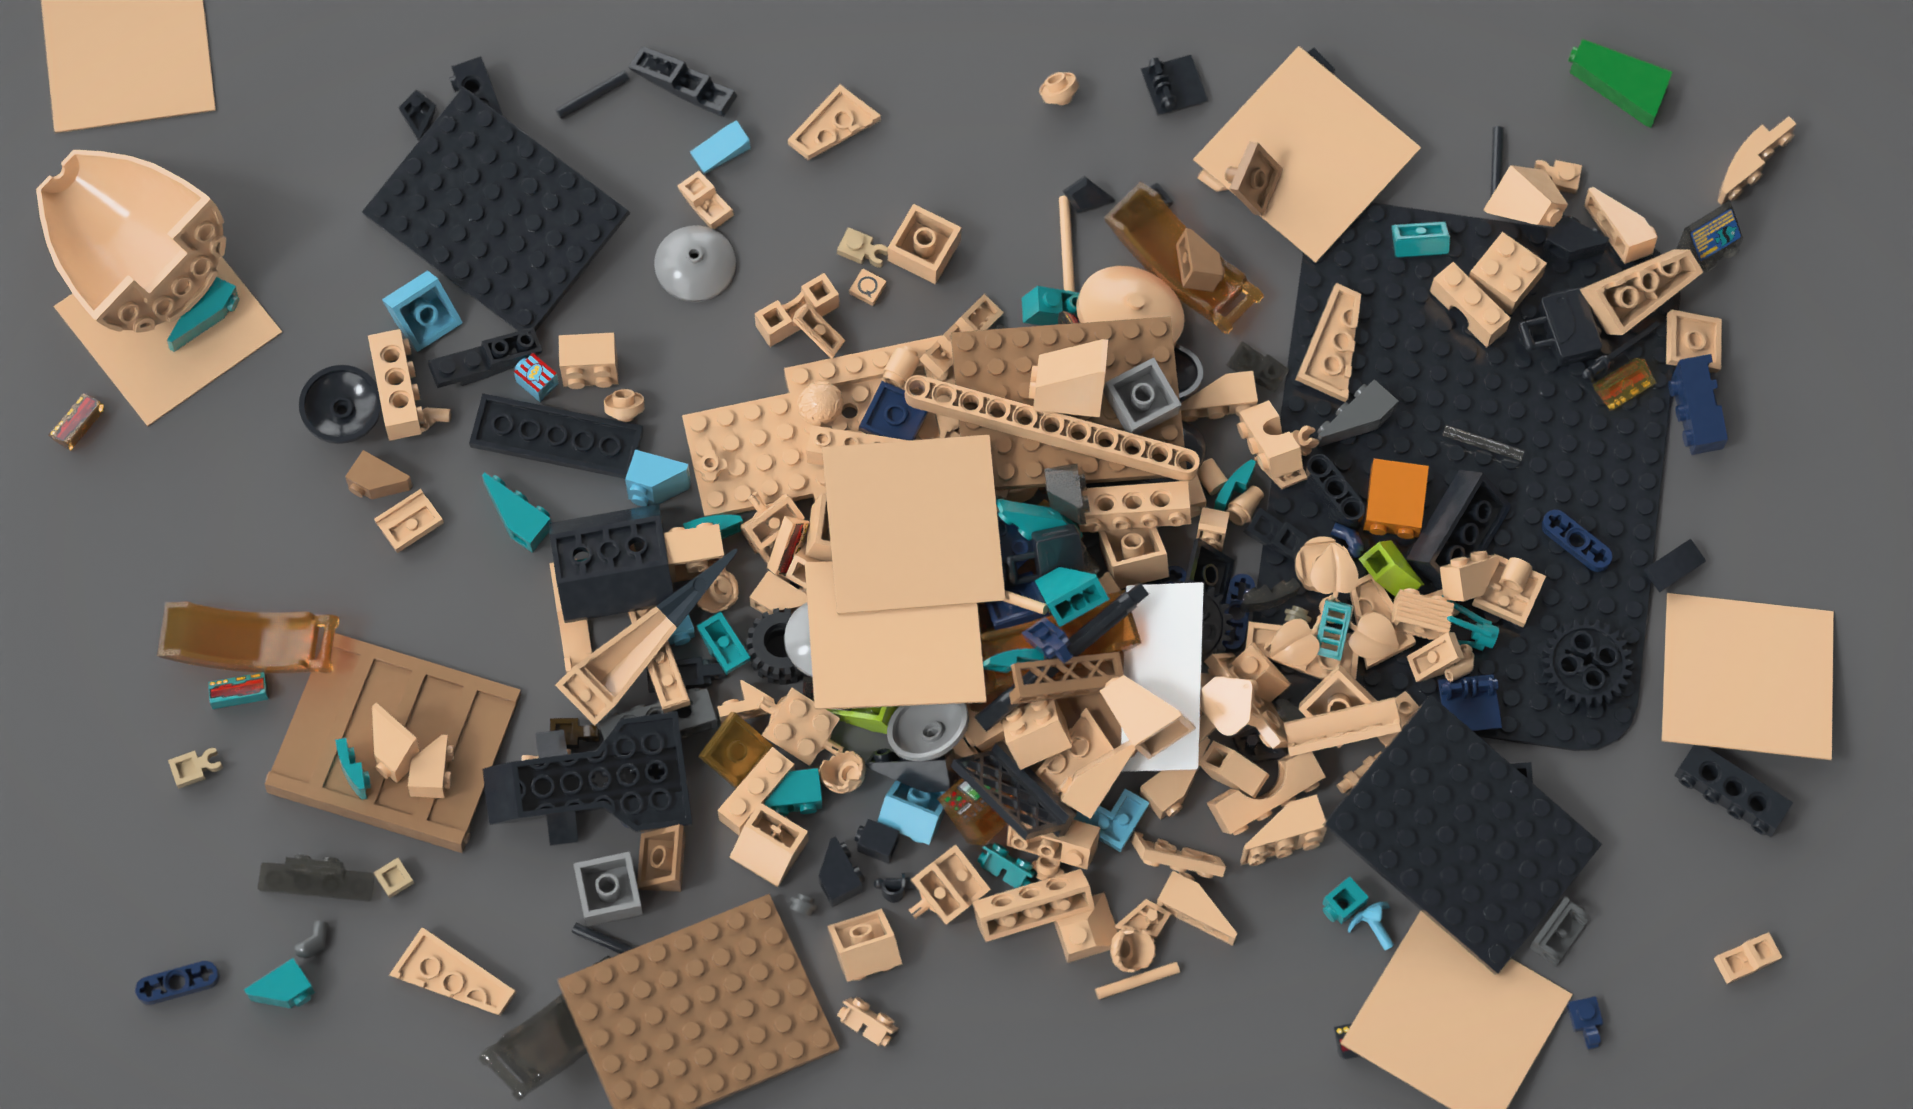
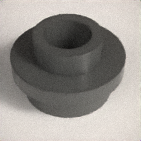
[790,893,818,916]

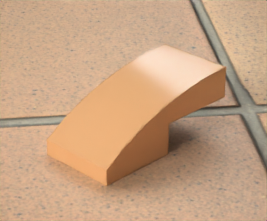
[678,171,734,229]
[1714,932,1782,984]

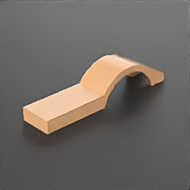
[550,559,592,673]

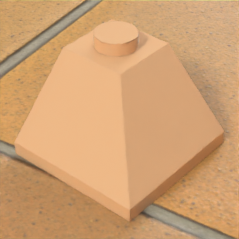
[372,703,419,783]
[1054,892,1118,963]

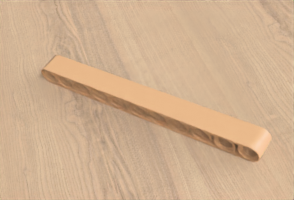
[905,375,1200,481]

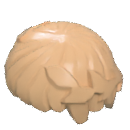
[798,381,843,426]
[697,569,739,613]
[819,750,866,794]
[1110,927,1156,972]

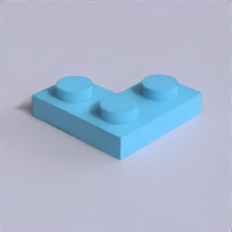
[1074,789,1149,852]

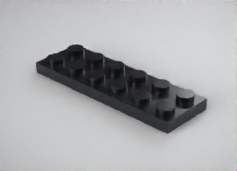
[469,393,644,479]

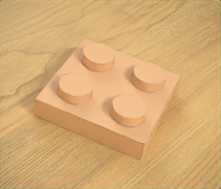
[1666,310,1722,373]

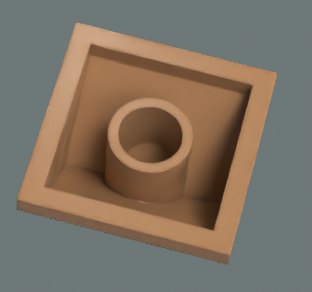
[637,825,685,892]

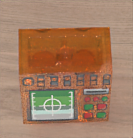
[938,769,1022,846]

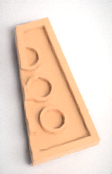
[1246,622,1358,680]

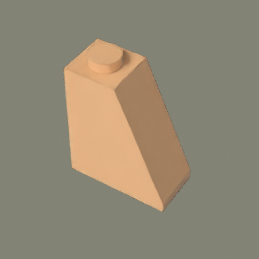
[1484,165,1568,227]

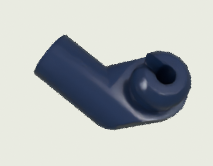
[1330,522,1365,558]

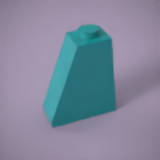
[1035,567,1109,627]

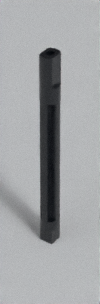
[974,583,1149,732]

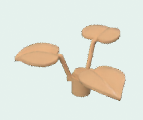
[1270,543,1399,666]

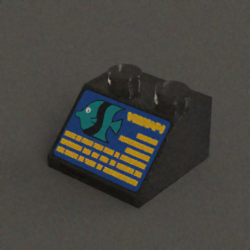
[1676,202,1743,272]

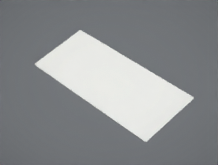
[1121,583,1203,771]

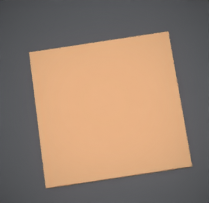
[41,0,216,133]
[1193,46,1421,263]
[54,257,282,426]
[822,435,1005,614]
[805,561,986,710]
[1662,593,1834,760]
[1340,911,1573,1109]

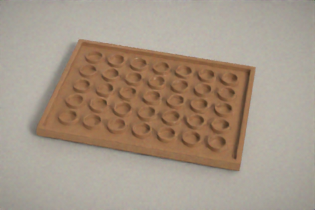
[951,316,1187,490]
[557,894,839,1109]

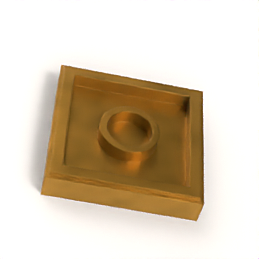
[698,712,775,788]

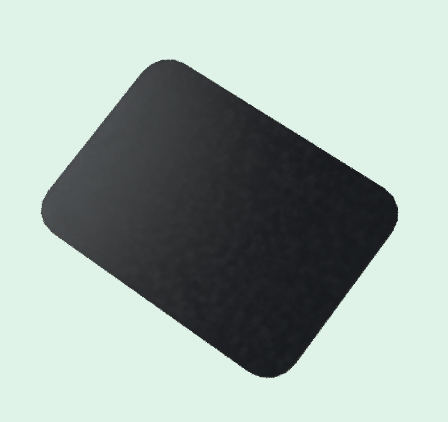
[1252,202,1681,751]

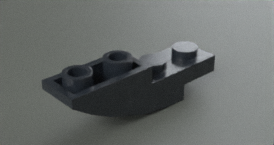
[428,327,543,388]

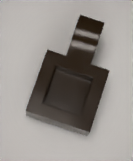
[550,718,600,748]

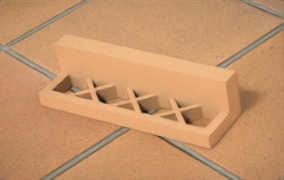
[1284,697,1402,756]

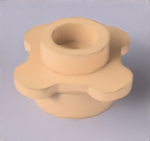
[694,449,727,481]
[1032,856,1064,880]

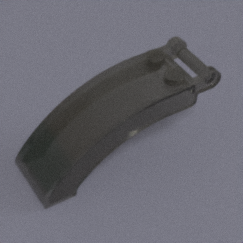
[478,955,611,1101]

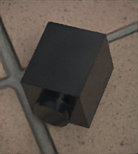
[854,819,900,864]

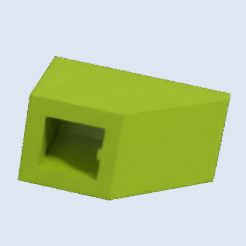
[1359,540,1424,597]

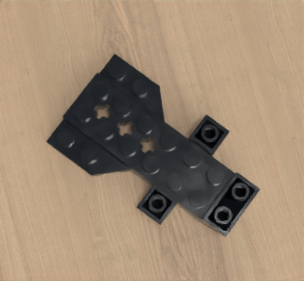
[482,712,692,846]

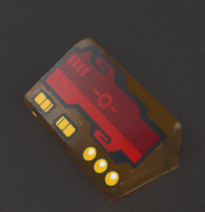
[48,393,105,451]

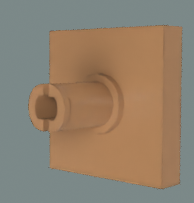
[1225,141,1283,216]

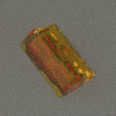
[1593,358,1656,410]

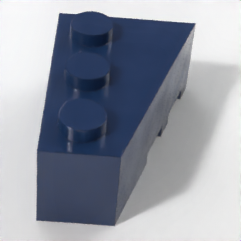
[1668,354,1728,455]

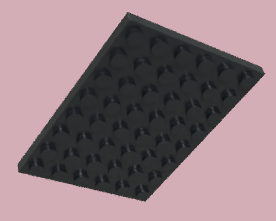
[362,87,630,331]
[1322,695,1602,975]

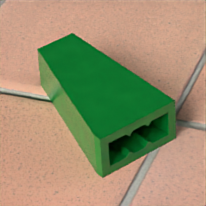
[1568,39,1673,128]

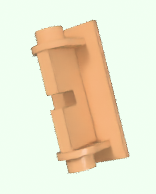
[837,997,899,1047]

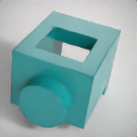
[1322,876,1369,924]

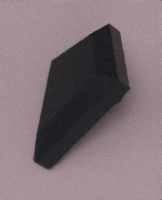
[398,89,437,141]
[1063,176,1115,214]
[1232,727,1287,762]

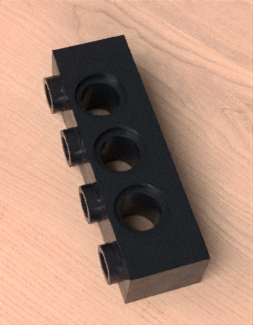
[449,56,503,116]
[1674,745,1793,837]

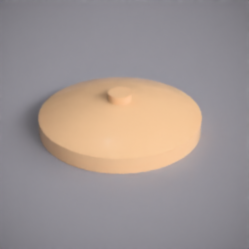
[1076,266,1184,346]

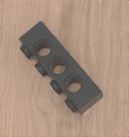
[599,688,718,740]

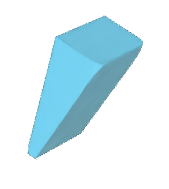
[690,121,750,174]

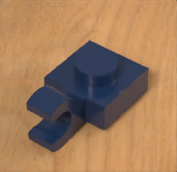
[1567,996,1603,1050]

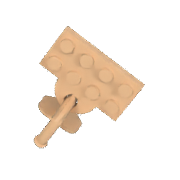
[1199,653,1289,749]

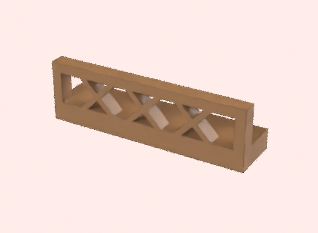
[1009,652,1124,704]

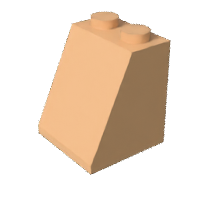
[1029,339,1108,417]
[1100,675,1196,760]

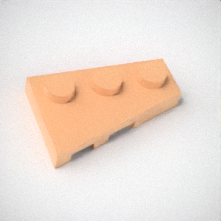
[788,85,881,160]
[1350,574,1416,670]
[1131,831,1226,878]

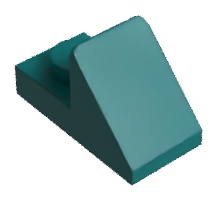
[697,612,750,675]

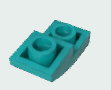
[335,738,371,800]

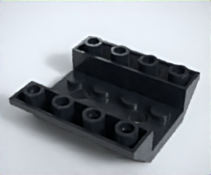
[549,504,674,623]

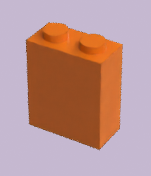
[1363,459,1429,539]

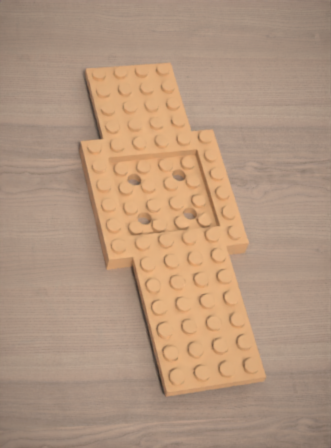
[682,335,960,517]

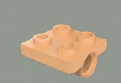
[1472,554,1546,627]

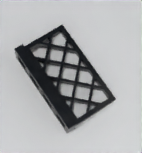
[951,741,1076,840]

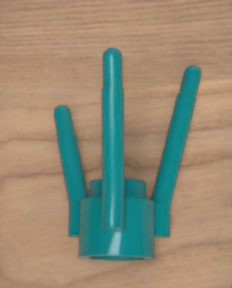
[1442,595,1499,651]

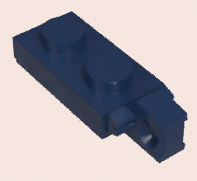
[1022,617,1073,663]

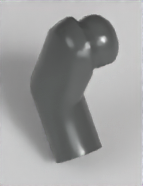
[295,921,328,958]

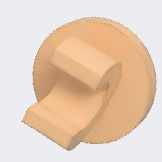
[1291,426,1319,456]

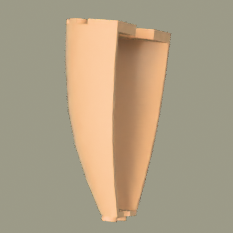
[36,150,226,333]

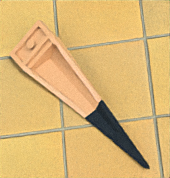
[555,549,737,726]

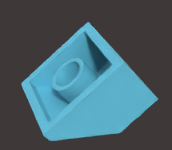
[382,270,463,352]
[625,450,691,506]
[877,780,952,845]

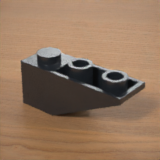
[865,748,959,793]

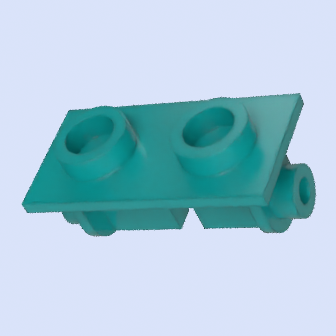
[977,843,1037,888]

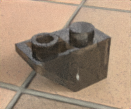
[1044,464,1090,525]

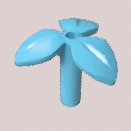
[1348,902,1394,950]

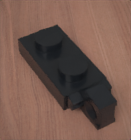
[646,657,726,693]

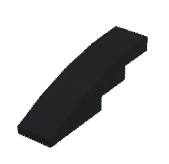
[628,46,737,117]

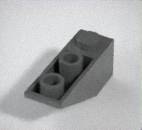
[1317,380,1399,447]

